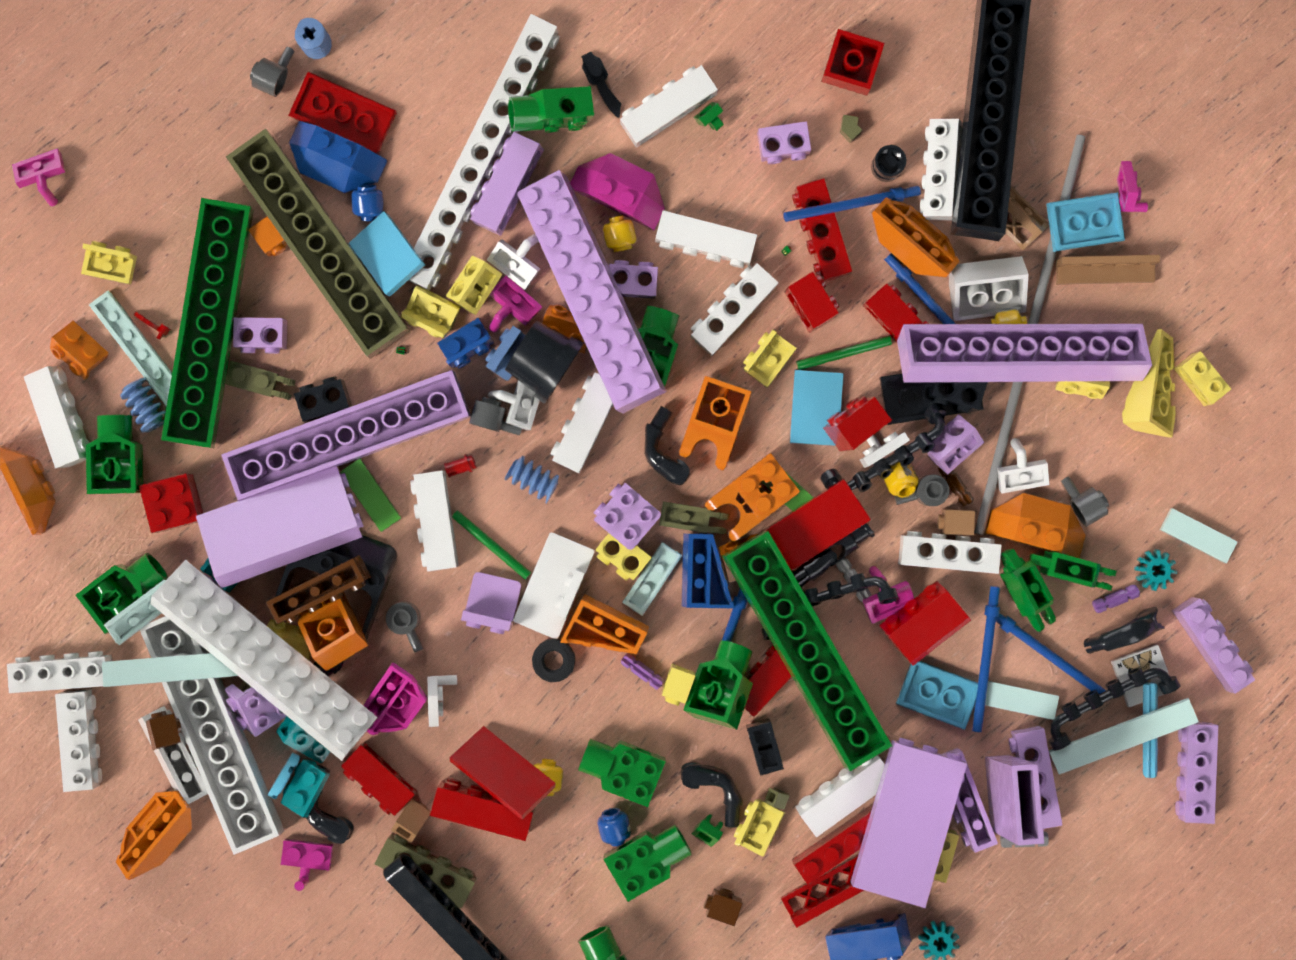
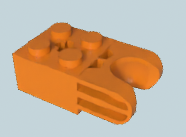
[679,376,753,471]
[704,453,800,541]
[297,591,368,671]

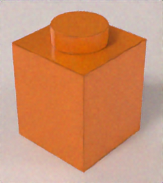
[248,216,287,257]

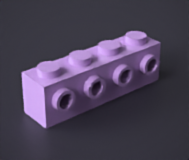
[471,132,544,236]
[1172,597,1255,694]
[1175,722,1218,824]
[943,748,998,853]

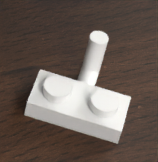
[487,234,540,289]
[488,380,539,430]
[860,432,910,468]
[997,438,1049,494]
[427,675,457,727]

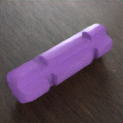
[1092,585,1140,613]
[621,653,664,690]

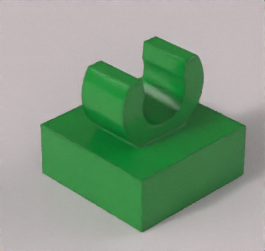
[693,102,724,131]
[691,814,723,847]

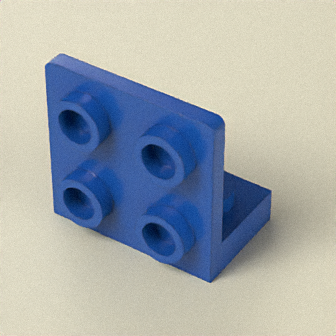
[437,318,494,369]

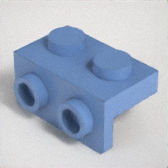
[485,326,526,381]

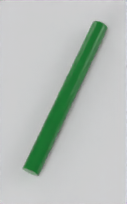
[796,336,892,370]
[452,510,532,580]

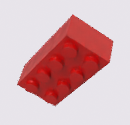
[430,778,536,841]

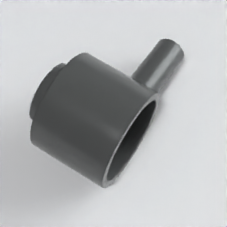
[250,47,295,97]
[469,397,522,435]
[894,475,949,506]
[1061,476,1109,527]
[386,602,423,653]

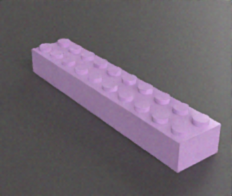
[517,170,666,413]
[897,324,1152,382]
[221,370,471,501]

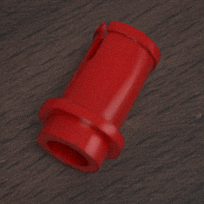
[444,454,477,478]

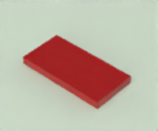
[288,72,397,154]
[762,478,871,571]
[450,726,556,820]

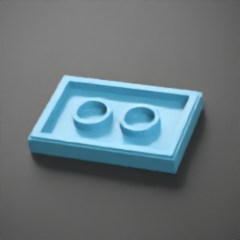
[1046,192,1125,252]
[349,211,425,297]
[790,370,843,446]
[896,661,978,730]

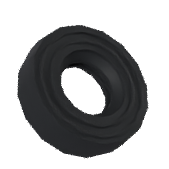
[532,639,576,682]

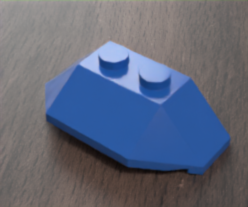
[289,121,388,193]

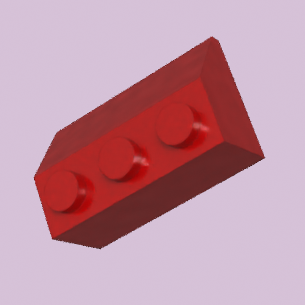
[879,581,971,666]

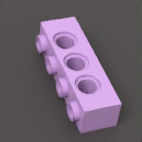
[1009,726,1062,829]

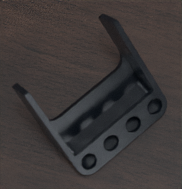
[275,534,397,640]

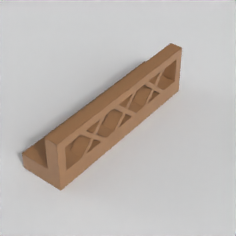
[1006,186,1049,250]
[1056,255,1160,285]

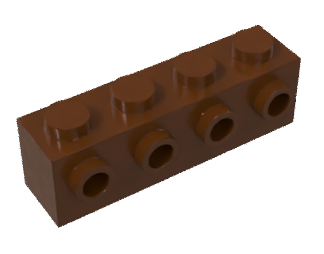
[266,555,371,624]

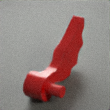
[134,312,171,340]

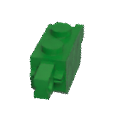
[1000,549,1056,632]
[1028,551,1117,591]

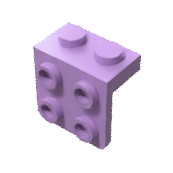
[594,483,661,550]
[461,572,521,634]
[224,684,287,737]

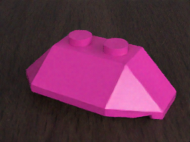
[570,153,665,230]
[363,662,428,735]

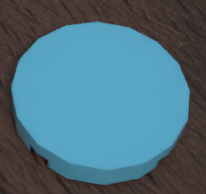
[267,752,300,799]

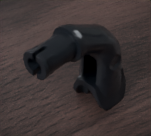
[644,406,690,485]
[1084,607,1165,654]
[681,762,743,828]
[306,765,354,844]

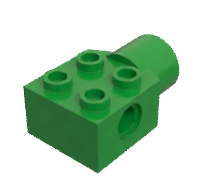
[508,86,594,133]
[638,305,680,387]
[86,415,144,494]
[75,553,168,634]
[683,640,753,730]
[578,738,666,807]
[603,824,692,902]
[578,925,627,960]

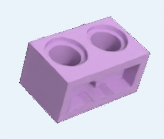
[757,121,811,164]
[609,260,658,299]
[233,318,287,354]
[927,414,984,474]

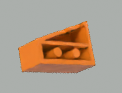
[560,594,650,654]

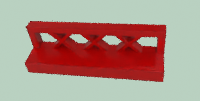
[780,854,864,928]

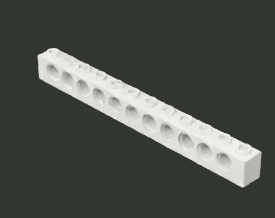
[408,14,560,291]

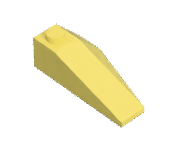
[1122,329,1176,437]

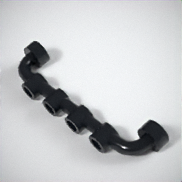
[820,404,946,492]
[762,573,899,640]
[1049,667,1181,751]

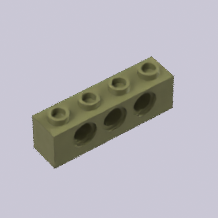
[375,834,477,909]

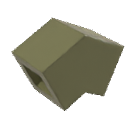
[840,115,862,143]
[764,788,790,810]

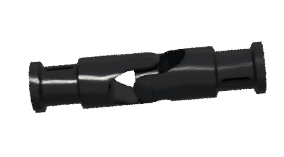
[793,523,875,587]

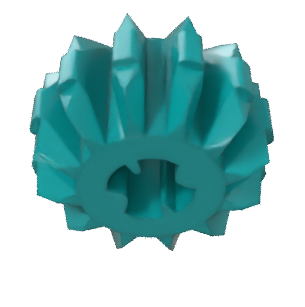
[1134,549,1177,591]
[918,921,960,960]

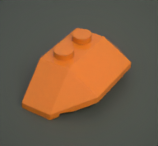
[872,197,960,277]
[0,446,56,535]
[985,493,1086,558]
[116,791,192,880]

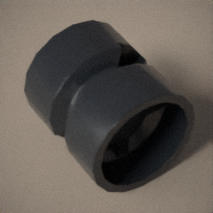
[871,145,907,182]

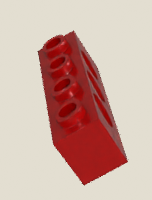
[792,178,853,282]

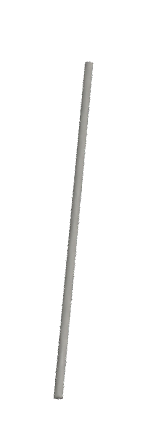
[974,135,1086,535]

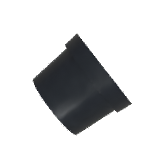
[505,321,584,404]

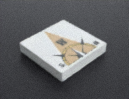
[1111,644,1169,707]

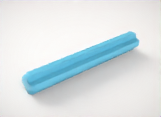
[1143,682,1158,778]

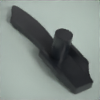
[581,52,622,118]

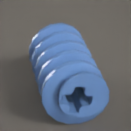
[295,18,332,59]
[120,377,166,433]
[504,455,559,504]

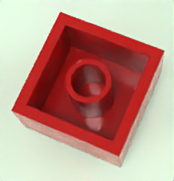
[821,29,885,96]
[784,271,839,333]
[823,396,892,451]
[139,473,203,533]

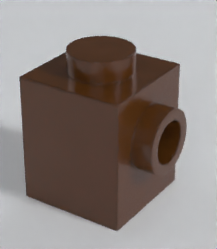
[146,711,182,750]
[703,888,743,927]

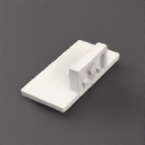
[513,532,594,639]

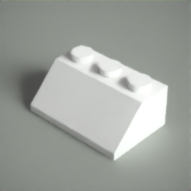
[949,256,1029,321]

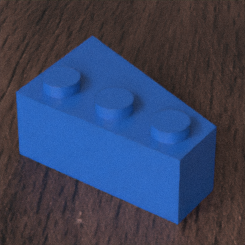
[681,533,735,609]
[825,913,912,960]

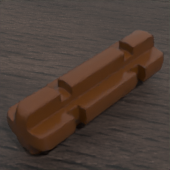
[938,467,974,506]

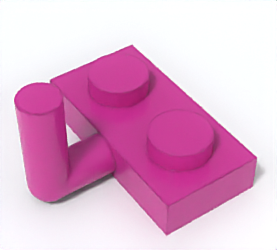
[12,148,65,206]
[1117,161,1148,212]
[489,276,542,332]
[862,566,914,624]
[280,839,333,891]

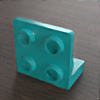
[276,716,330,764]

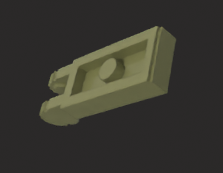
[225,361,296,400]
[659,501,730,535]

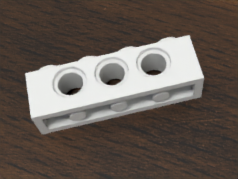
[691,263,778,356]
[898,531,1001,574]

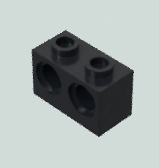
[294,376,352,423]
[929,382,988,414]
[746,718,784,776]

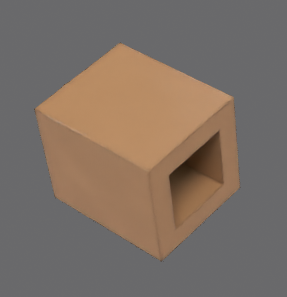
[937,510,975,536]
[391,799,430,843]

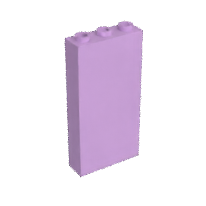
[196,466,364,588]
[851,738,967,908]
[985,755,1044,845]

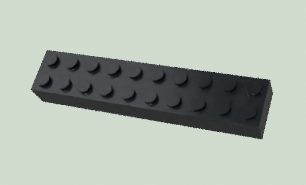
[950,0,1031,241]

